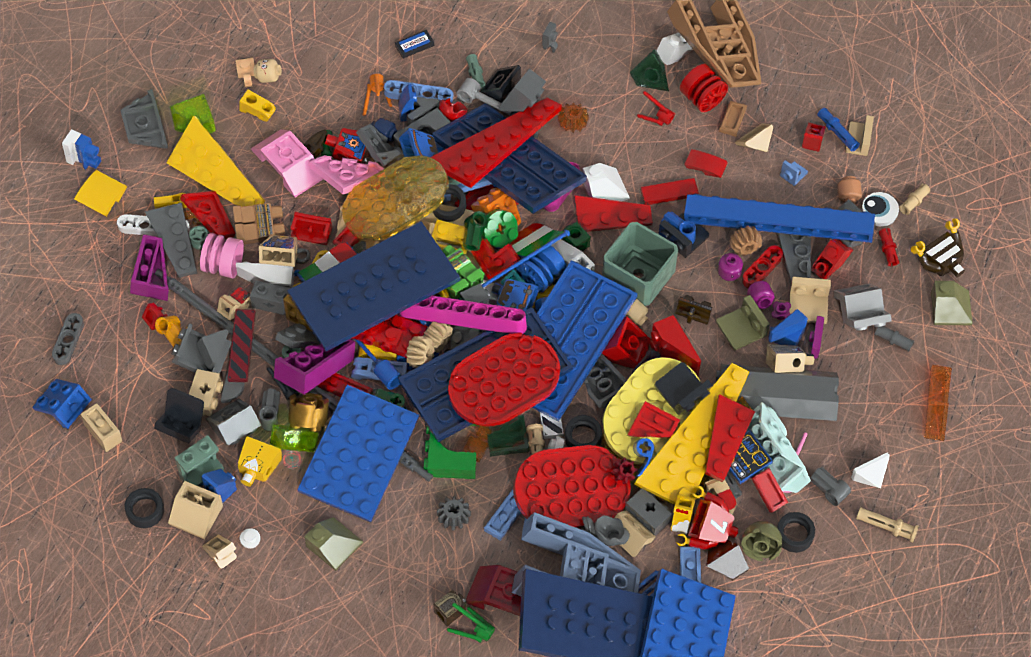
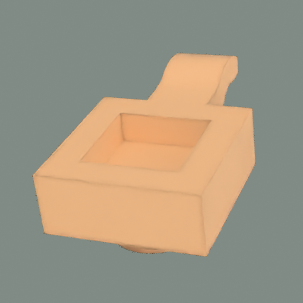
[236,58,254,87]

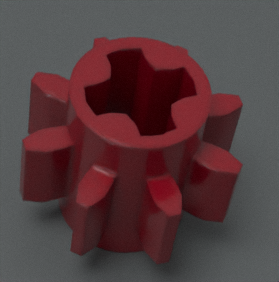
[611,458,638,484]

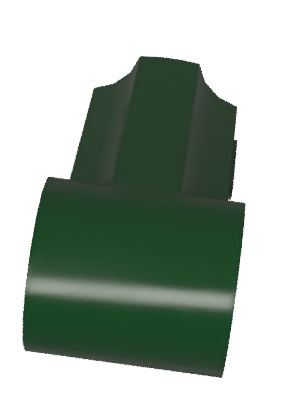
[463,211,488,251]

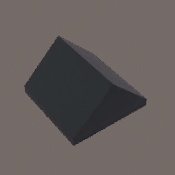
[480,65,521,103]

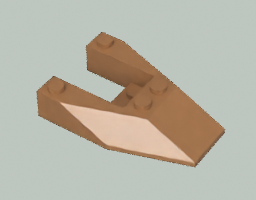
[667,0,761,88]

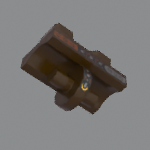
[675,295,713,325]

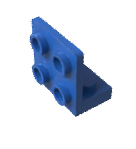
[32,379,92,429]

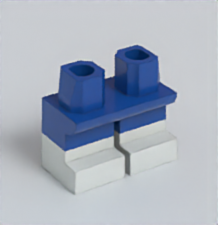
[62,129,101,170]

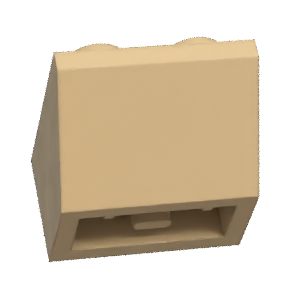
[168,481,223,539]

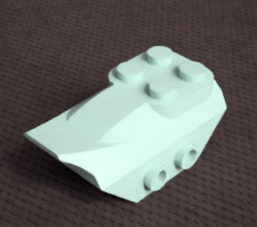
[746,402,811,493]

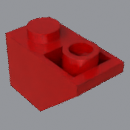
[811,239,853,279]

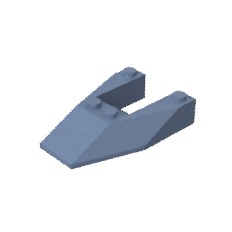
[512,512,641,596]

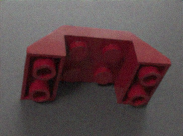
[466,565,521,616]

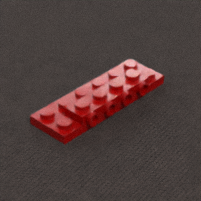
[351,315,428,358]

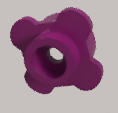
[772,301,791,320]

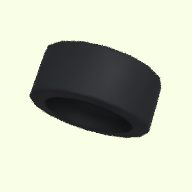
[430,184,466,222]
[565,415,602,447]
[124,488,164,529]
[777,512,816,553]

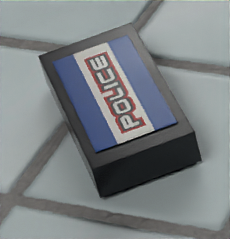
[395,30,435,59]

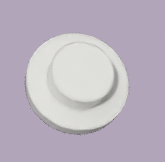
[240,529,260,548]

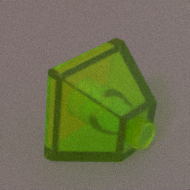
[169,94,216,134]

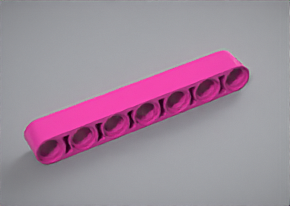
[399,296,527,334]

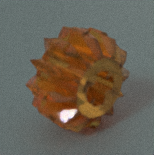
[558,102,589,133]

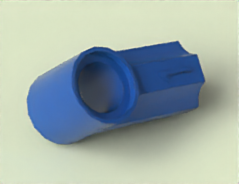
[661,211,696,244]

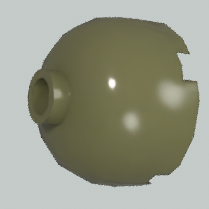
[741,521,782,561]

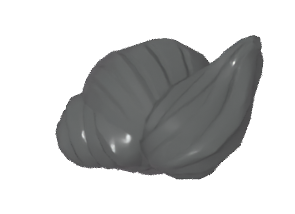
[582,515,630,546]

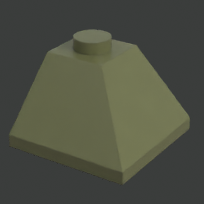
[931,281,973,325]
[304,517,363,571]

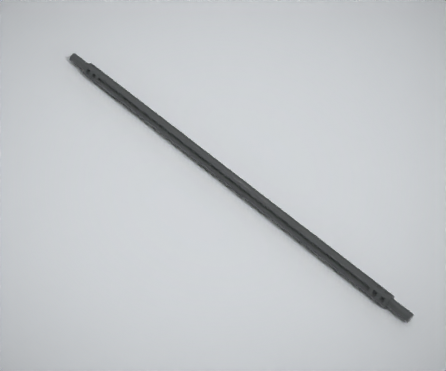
[155,269,433,482]

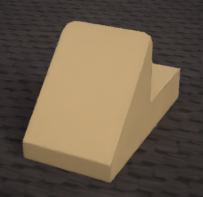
[202,534,236,568]

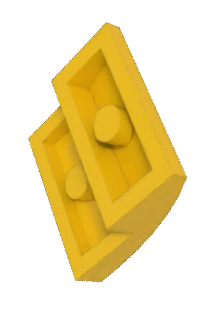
[74,170,127,217]

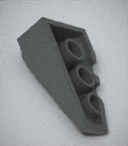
[584,354,627,408]

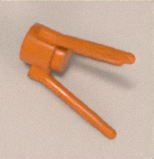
[362,74,392,116]

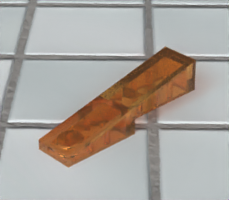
[924,365,952,441]

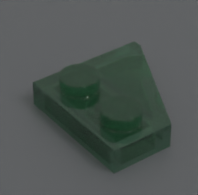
[487,415,529,457]

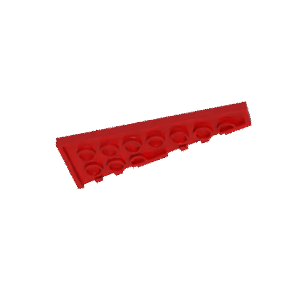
[428,97,562,188]

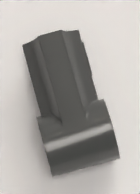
[259,389,281,431]
[810,467,851,506]

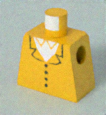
[238,436,283,487]

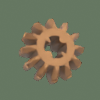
[729,226,762,257]

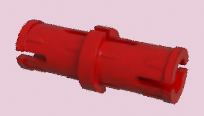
[879,228,899,267]

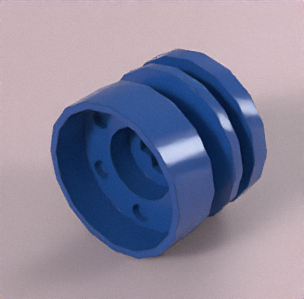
[516,246,567,292]

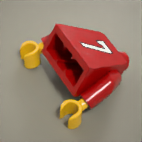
[676,486,738,550]

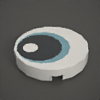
[861,192,899,227]

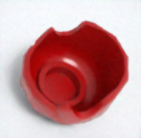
[439,98,468,121]

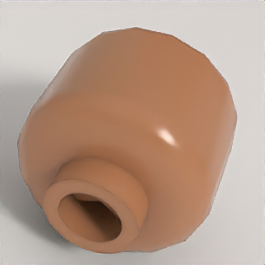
[837,176,862,204]

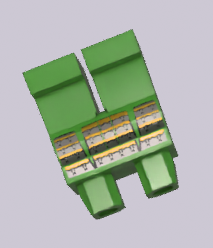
[442,245,484,299]

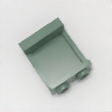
[175,435,224,487]

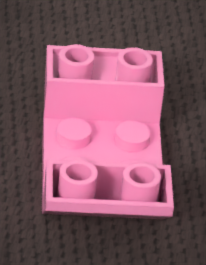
[251,130,323,198]

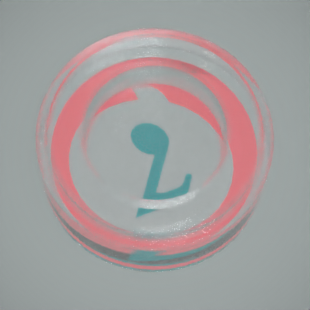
[282,448,302,469]

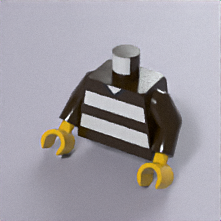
[911,218,965,278]

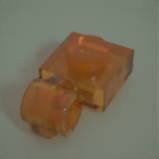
[462,426,492,463]

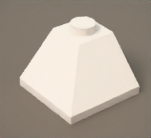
[582,163,630,201]

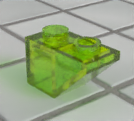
[270,424,319,452]

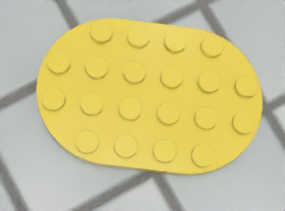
[602,358,701,464]

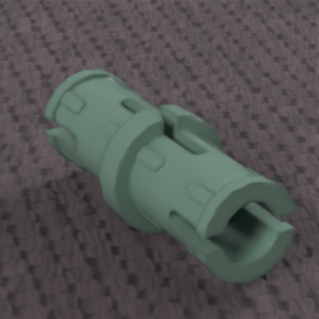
[466,54,485,88]

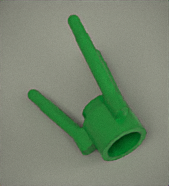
[447,603,495,643]

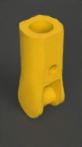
[154,193,187,209]

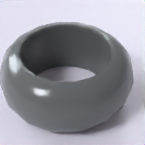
[296,248,310,264]

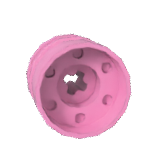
[200,233,244,279]

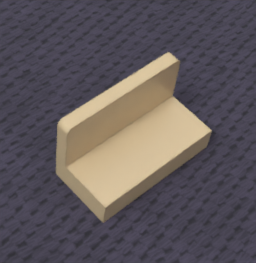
[846,115,874,156]
[615,510,656,557]

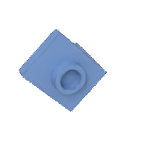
[780,160,808,186]

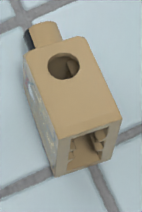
[766,344,814,373]

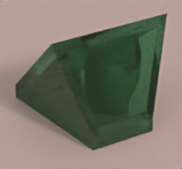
[630,49,669,92]

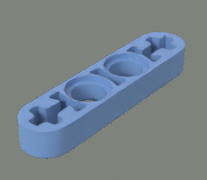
[384,80,454,103]

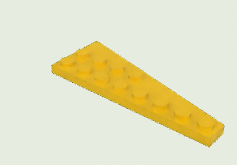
[634,363,749,507]

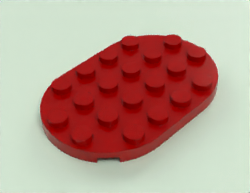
[448,333,560,426]
[513,445,631,528]

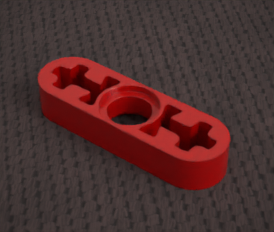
[742,245,783,288]

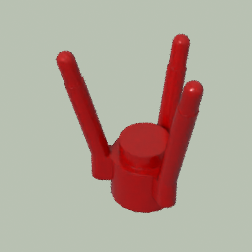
[637,91,675,126]

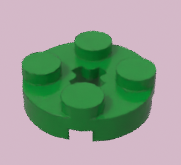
[482,209,518,247]

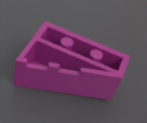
[130,234,169,301]

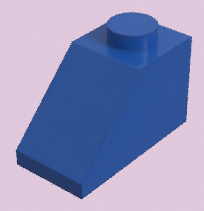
[201,469,237,503]

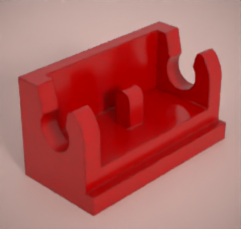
[291,212,332,246]

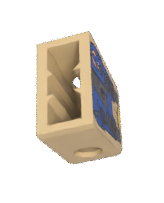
[259,235,297,267]

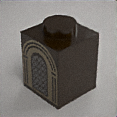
[433,589,466,626]

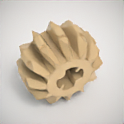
[424,322,453,353]
[406,336,435,368]

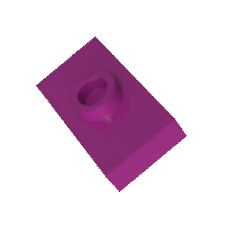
[809,316,824,359]

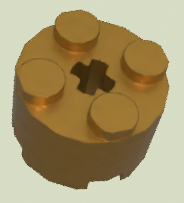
[288,393,329,432]

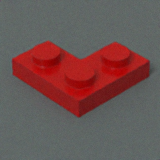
[471,239,521,280]

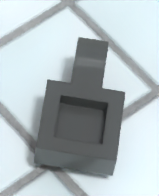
[542,22,558,53]

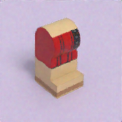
[217,287,251,320]
[703,479,736,514]

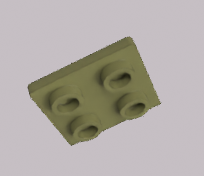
[716,295,770,350]

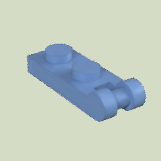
[351,357,408,380]

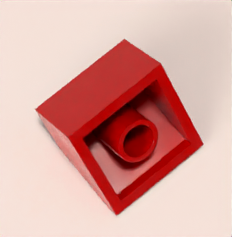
[602,316,651,369]

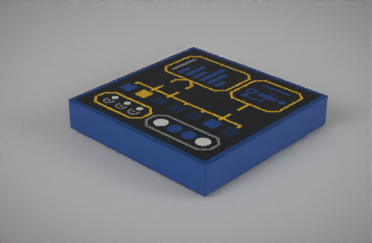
[729,430,773,484]

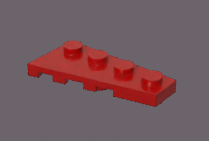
[704,394,755,482]

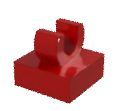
[142,302,168,330]

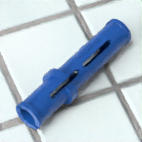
[817,108,860,152]

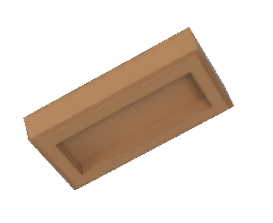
[719,101,747,137]

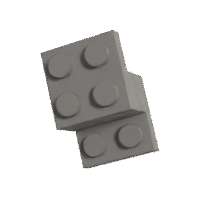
[833,283,892,331]

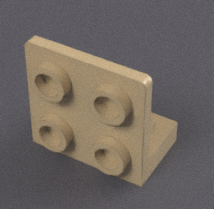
[789,277,831,324]

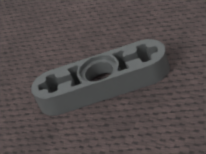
[52,313,84,365]

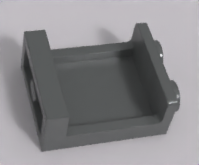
[171,323,232,374]

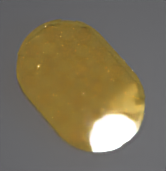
[342,156,449,240]

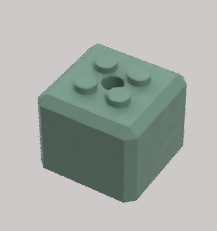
[602,222,678,306]

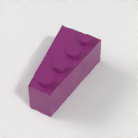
[274,339,355,394]

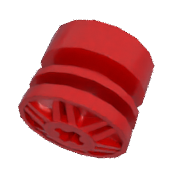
[680,64,728,113]

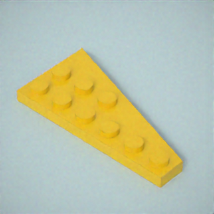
[166,116,265,207]

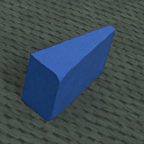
[769,309,808,343]

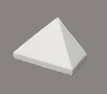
[851,452,890,488]

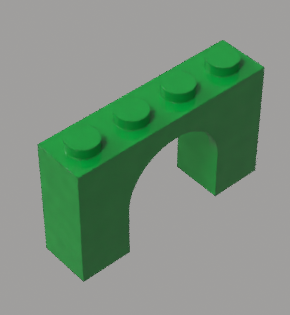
[424,424,479,479]

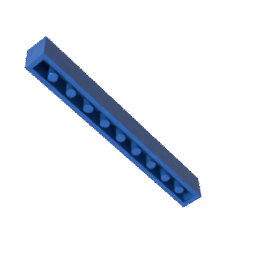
[684,194,875,243]

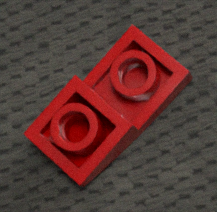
[684,149,728,178]

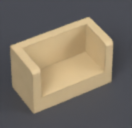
[80,403,122,452]

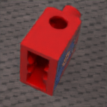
[325,128,366,163]

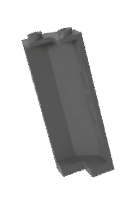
[716,364,839,421]

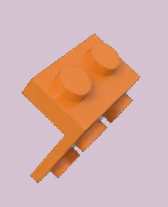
[471,187,521,232]

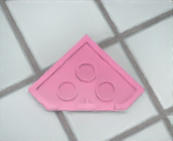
[309,155,387,194]

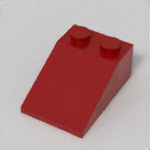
[650,315,701,376]

